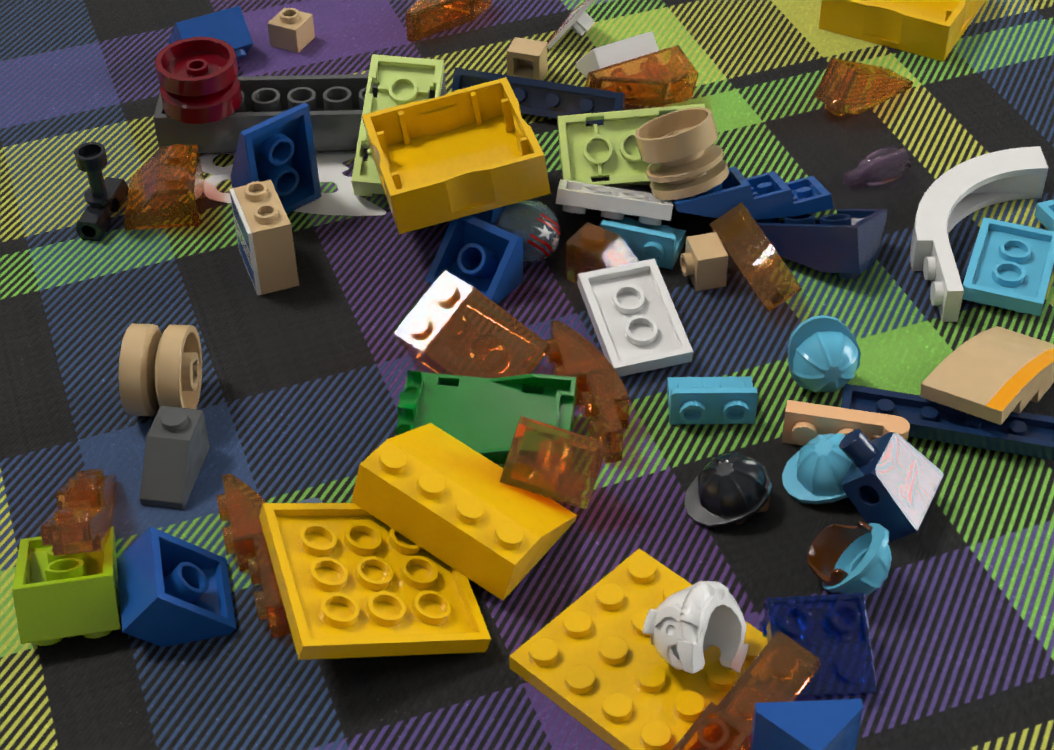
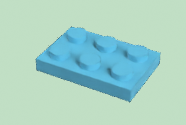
[962,217,1054,316]

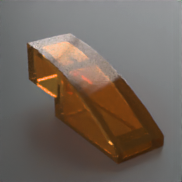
[710,202,802,312]

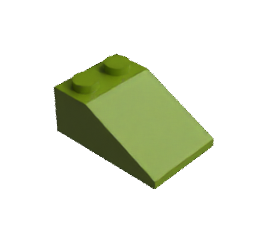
[12,526,121,646]

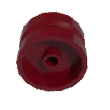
[155,37,242,124]

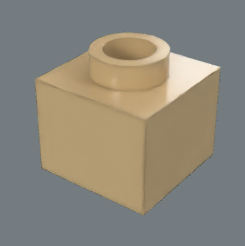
[267,7,315,53]
[507,37,548,80]
[680,232,728,291]

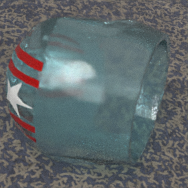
[497,200,561,263]

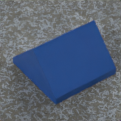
[425,215,523,311]
[749,699,863,750]

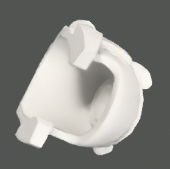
[642,581,749,673]

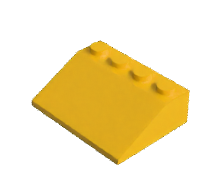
[351,423,577,601]

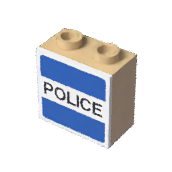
[229,180,299,296]

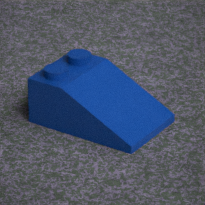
[230,102,322,214]

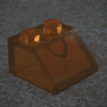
[124,144,204,230]

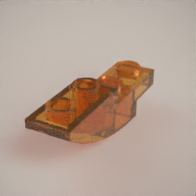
[544,320,629,463]
[41,469,117,556]
[216,474,291,638]
[673,630,821,750]

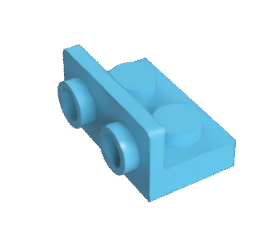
[599,217,686,270]
[667,376,758,425]

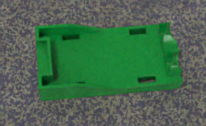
[395,370,577,470]

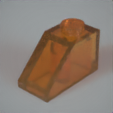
[566,222,639,284]

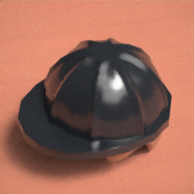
[684,452,772,528]

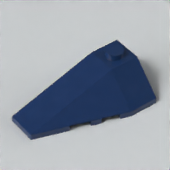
[713,209,887,279]

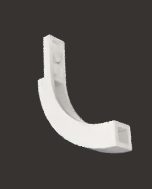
[910,146,1048,322]

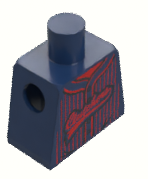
[839,429,944,543]

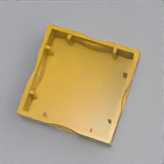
[819,0,986,62]
[362,77,551,234]

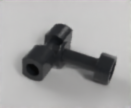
[74,142,129,242]

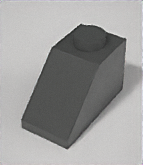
[140,406,210,510]

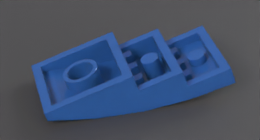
[672,166,834,220]

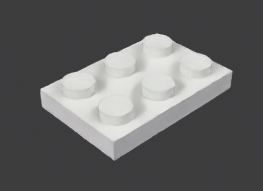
[555,179,673,225]
[577,258,693,378]

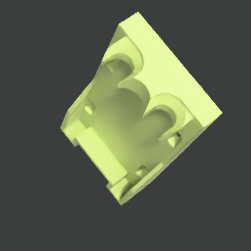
[351,54,444,197]
[557,103,705,187]

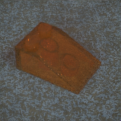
[393,270,551,378]

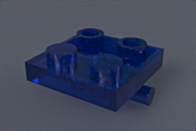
[759,593,877,700]

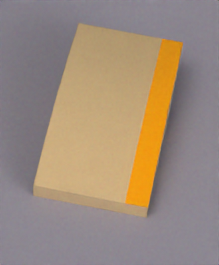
[920,326,1054,425]

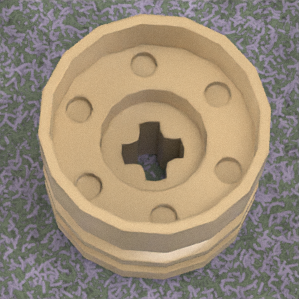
[634,107,729,200]

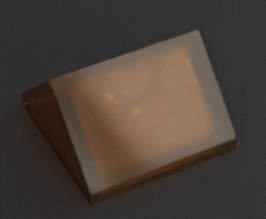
[499,415,608,510]

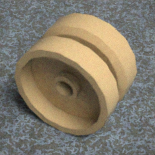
[119,323,202,417]

